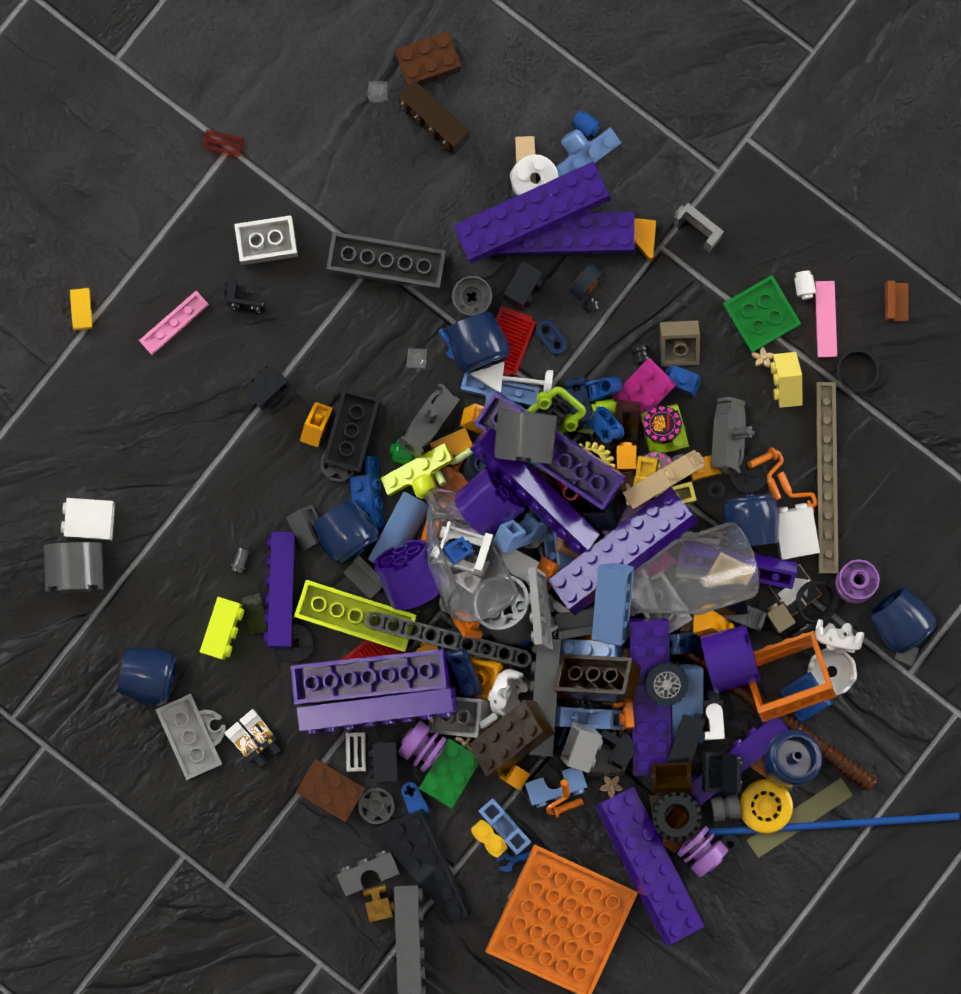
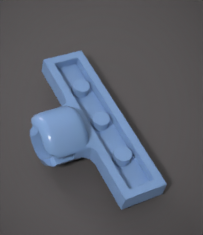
[556,127,621,177]
[461,373,539,407]

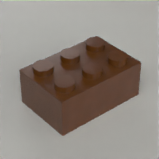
[395,31,461,86]
[296,759,366,822]

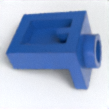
[443,536,473,566]

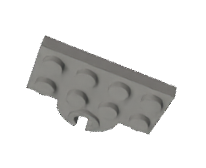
[526,567,558,651]
[155,694,226,780]

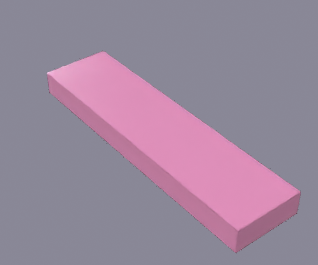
[815,281,837,358]
[139,290,209,355]

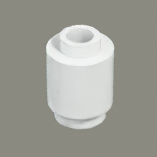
[794,271,816,300]

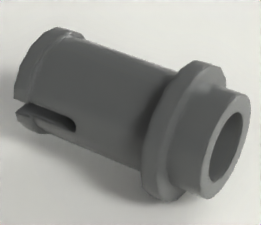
[231,548,250,573]

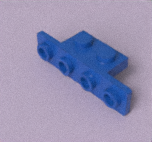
[350,455,385,532]

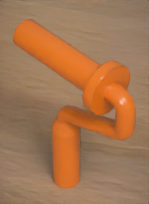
[748,447,784,500]
[777,471,818,513]
[546,779,584,818]

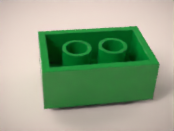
[419,739,479,808]

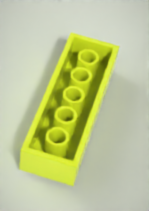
[294,580,417,652]

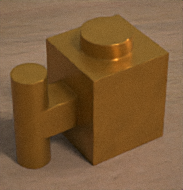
[363,884,395,922]

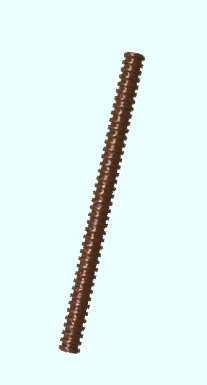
[669,642,877,791]

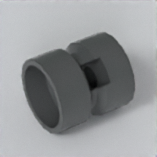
[710,794,741,822]

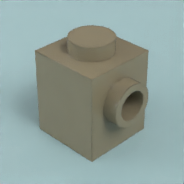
[766,603,796,634]

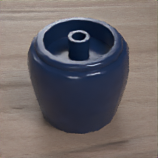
[448,312,510,374]
[722,494,780,549]
[313,498,379,565]
[869,586,936,654]
[117,647,177,706]
[762,730,823,788]

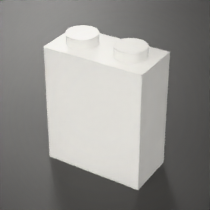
[61,498,115,541]
[777,503,820,560]

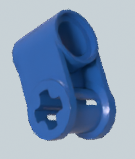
[585,377,623,402]
[588,406,624,443]
[401,781,430,814]

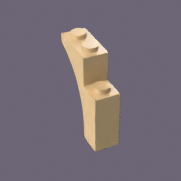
[623,450,704,509]

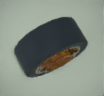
[569,264,603,300]

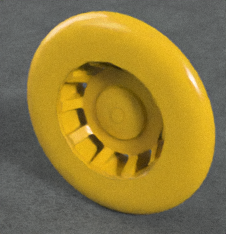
[739,779,793,834]

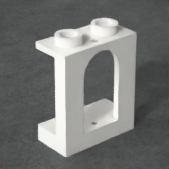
[434,521,493,576]

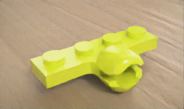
[381,443,455,499]

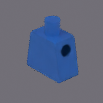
[665,365,701,398]

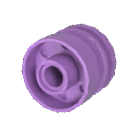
[835,559,880,604]
[397,721,447,772]
[677,826,729,878]

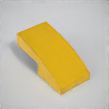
[70,288,93,330]
[633,456,658,486]

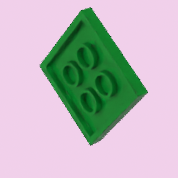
[722,275,801,353]

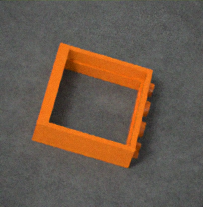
[749,631,837,723]

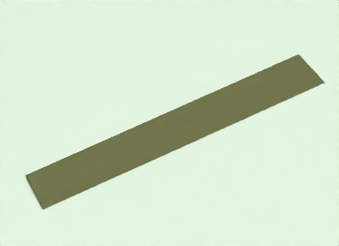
[747,778,853,858]

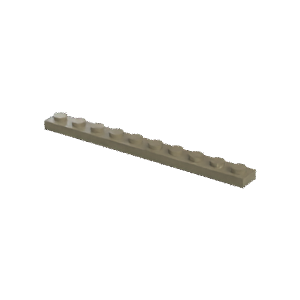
[816,382,838,574]

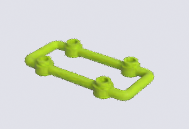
[527,387,586,434]

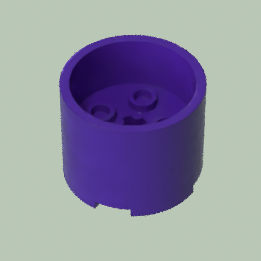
[455,466,527,537]
[374,540,444,610]
[700,625,761,693]

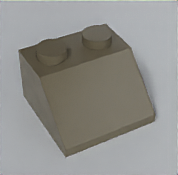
[660,321,700,367]

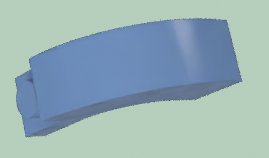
[555,707,623,730]

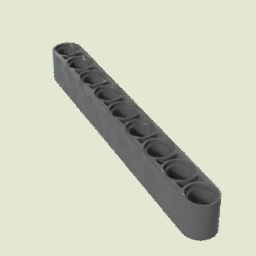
[364,612,532,667]

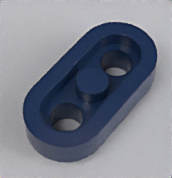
[536,320,567,355]

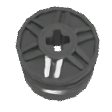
[452,276,492,317]

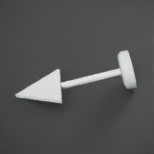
[470,361,553,393]

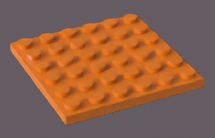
[485,844,638,994]

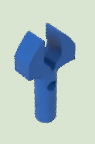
[438,328,455,361]
[497,851,531,872]

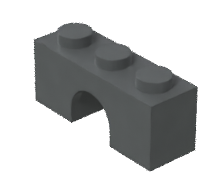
[337,850,400,897]

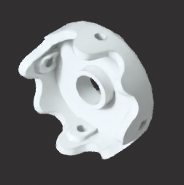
[510,154,559,196]
[815,619,864,653]
[807,648,857,695]
[488,669,529,717]

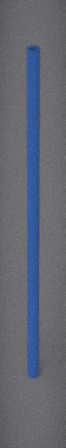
[708,812,960,836]

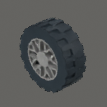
[645,661,689,706]

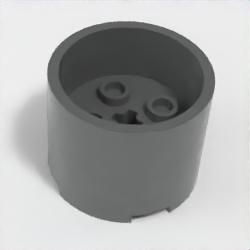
[494,410,557,463]
[44,542,104,593]
[473,575,533,645]

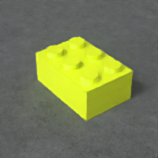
[200,597,245,660]

